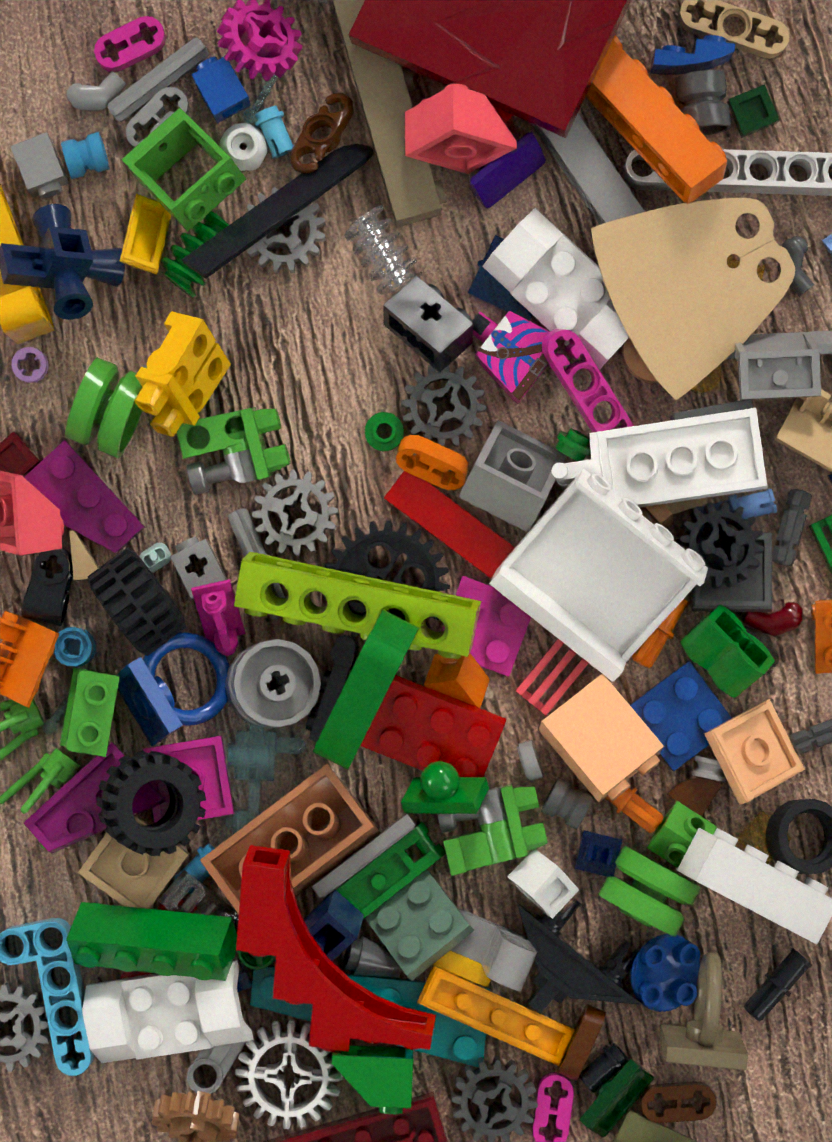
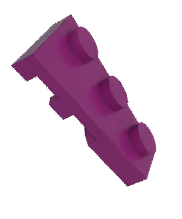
[24,440,145,554]
[24,742,166,854]

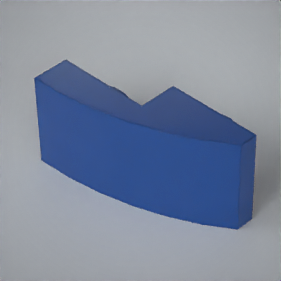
[650,35,735,75]

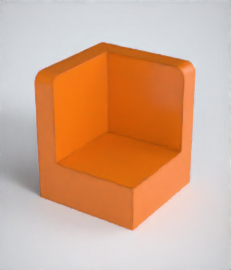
[424,653,490,708]

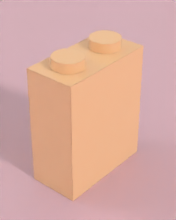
[538,674,664,803]

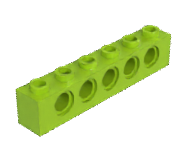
[234,552,481,659]

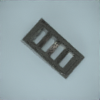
[159,870,239,933]

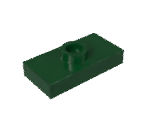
[579,1059,654,1138]

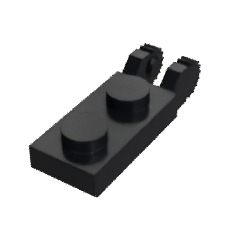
[306,635,360,742]

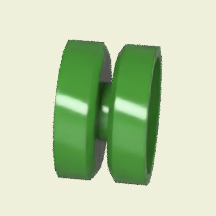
[65,357,143,459]
[598,845,702,937]

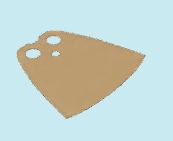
[591,198,795,400]

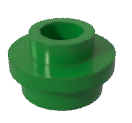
[365,412,404,452]
[555,428,591,461]

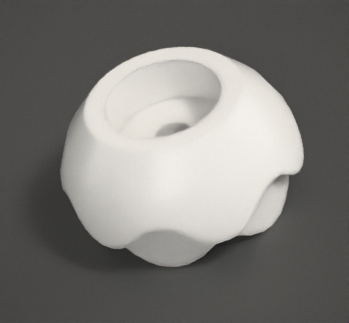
[219,123,269,171]

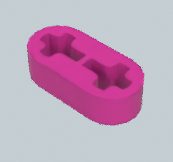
[94,16,166,72]
[532,1072,574,1142]

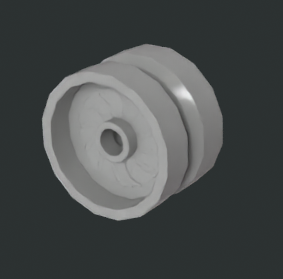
[225,639,321,729]

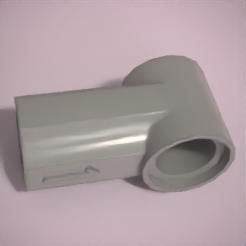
[187,1041,247,1094]

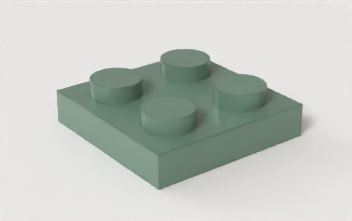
[365,869,474,981]

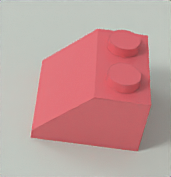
[405,84,517,174]

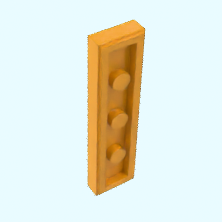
[417,965,575,1066]

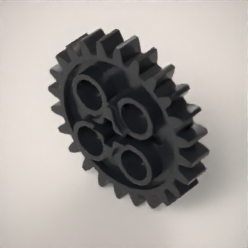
[323,519,450,642]

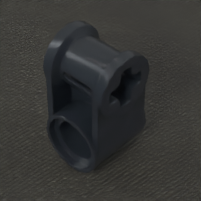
[22,549,73,626]

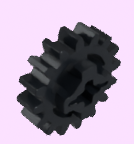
[676,501,765,589]

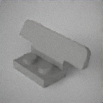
[727,331,832,400]

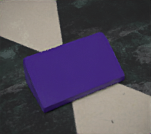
[469,132,546,209]

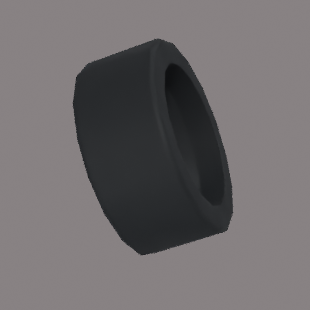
[766,799,832,875]

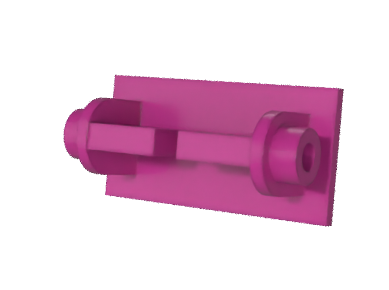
[191,579,246,656]

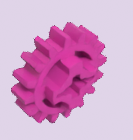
[217,0,303,81]

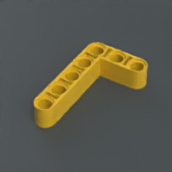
[0,183,55,344]

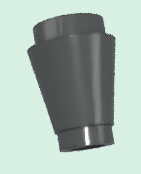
[343,936,402,978]

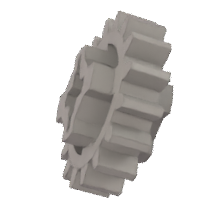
[246,187,326,273]
[252,470,338,556]
[0,983,51,1072]

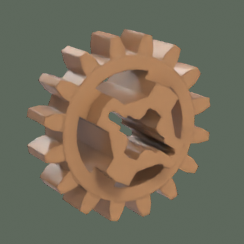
[152,1091,240,1142]

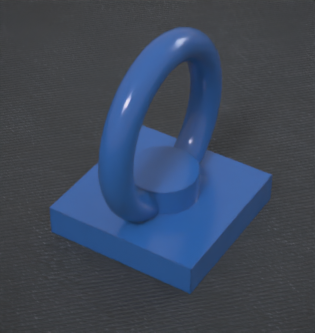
[117,633,230,746]

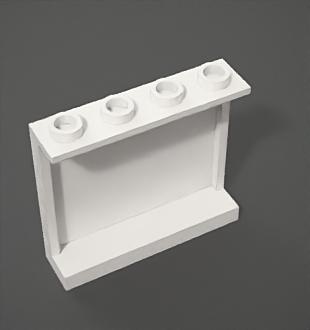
[489,468,708,682]

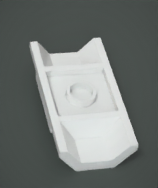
[482,208,629,370]
[82,960,253,1063]

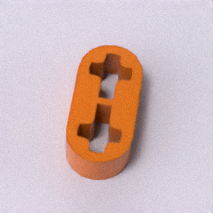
[396,435,469,490]

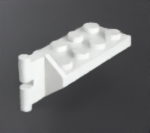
[551,408,768,508]

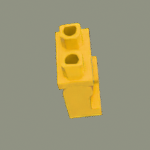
[134,311,231,437]

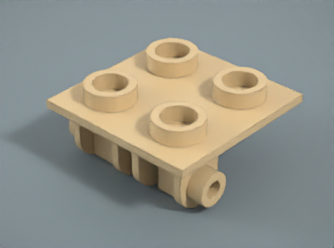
[775,389,832,472]

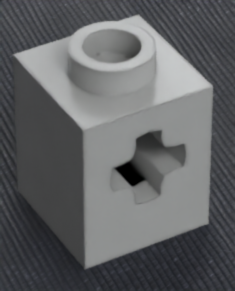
[10,132,69,199]
[170,536,228,600]

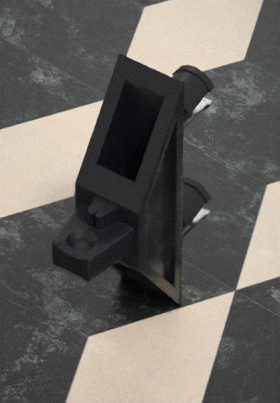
[516,899,641,1014]

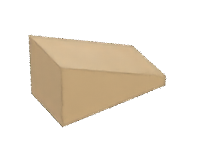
[69,531,100,581]

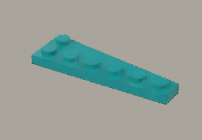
[250,965,491,1067]

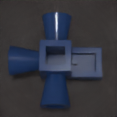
[0,204,125,320]

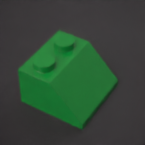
[332,1045,413,1114]

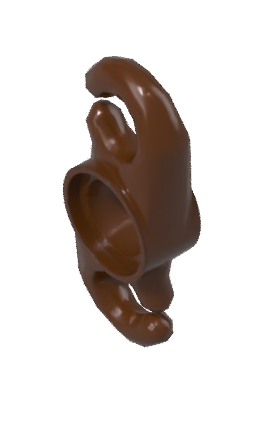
[290,93,354,174]

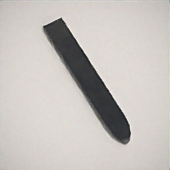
[182,144,374,279]

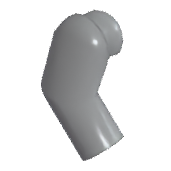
[66,71,126,111]

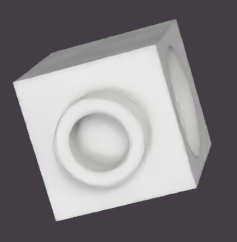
[507,849,579,919]

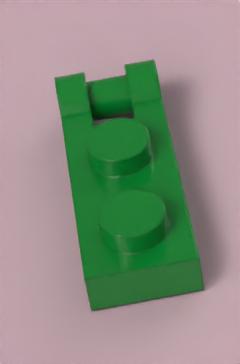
[336,822,446,919]

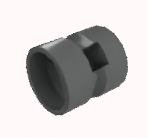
[674,70,731,136]

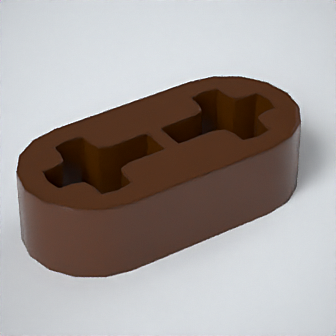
[557,1004,606,1081]
[640,1081,717,1123]

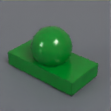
[401,761,489,814]

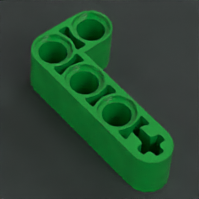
[312,610,419,770]

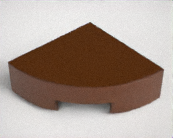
[667,778,722,816]

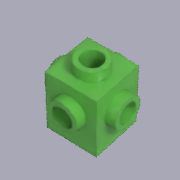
[647,801,717,868]

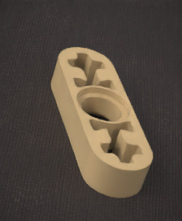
[678,0,789,59]

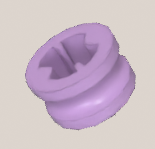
[11,347,49,383]

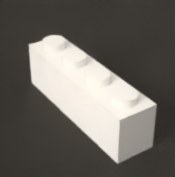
[677,828,832,944]

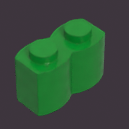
[680,604,775,698]

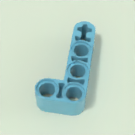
[0,918,95,1076]

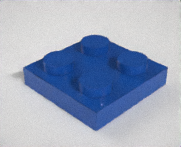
[630,661,732,771]

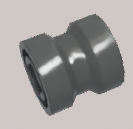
[541,777,593,830]

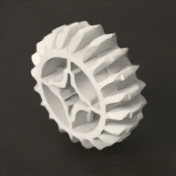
[235,1019,343,1129]

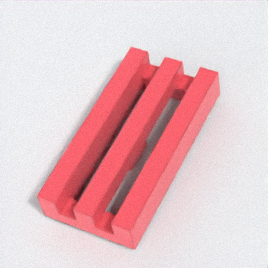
[515,639,589,716]

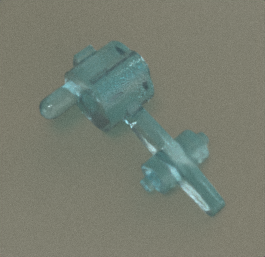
[226,724,306,834]

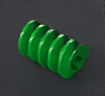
[160,211,229,298]

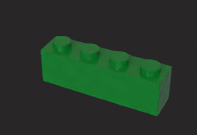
[66,902,237,981]

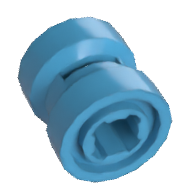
[61,132,110,179]
[54,627,97,667]

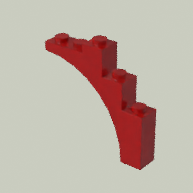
[236,845,436,1052]

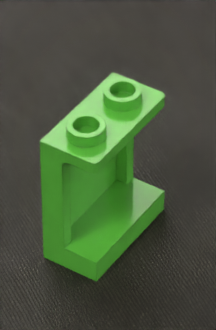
[59,667,120,757]

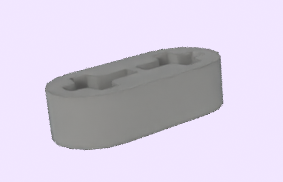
[126,87,190,149]

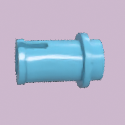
[255,105,294,159]

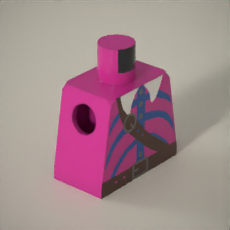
[472,311,565,404]

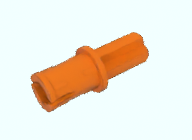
[632,599,689,668]
[605,787,664,833]

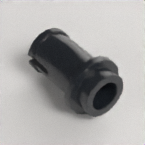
[579,1043,629,1093]

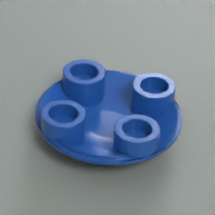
[631,934,700,1012]

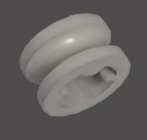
[691,756,727,782]

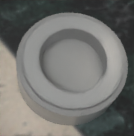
[517,740,544,781]

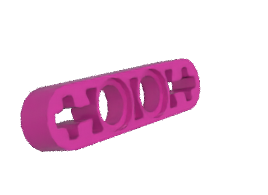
[542,329,634,433]

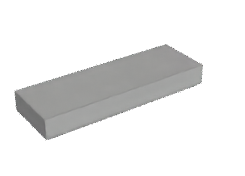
[312,813,416,898]

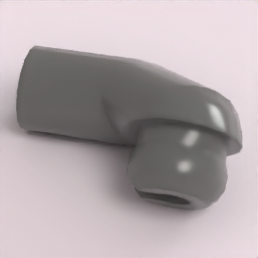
[777,236,814,297]

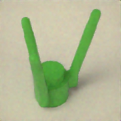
[0,699,45,760]
[0,748,81,849]

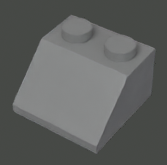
[459,420,567,532]

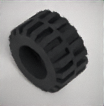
[88,548,186,656]
[97,751,206,856]

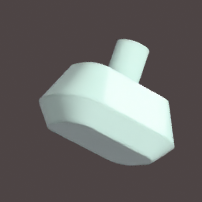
[139,543,171,573]

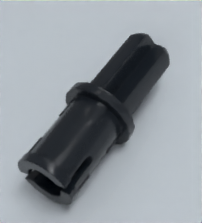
[744,948,812,1021]

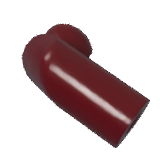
[743,602,803,636]

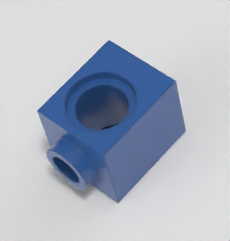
[191,56,251,124]

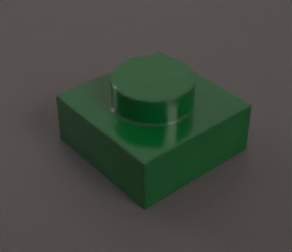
[727,84,779,138]

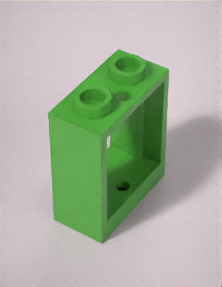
[121,108,246,232]

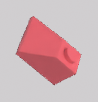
[0,471,64,556]

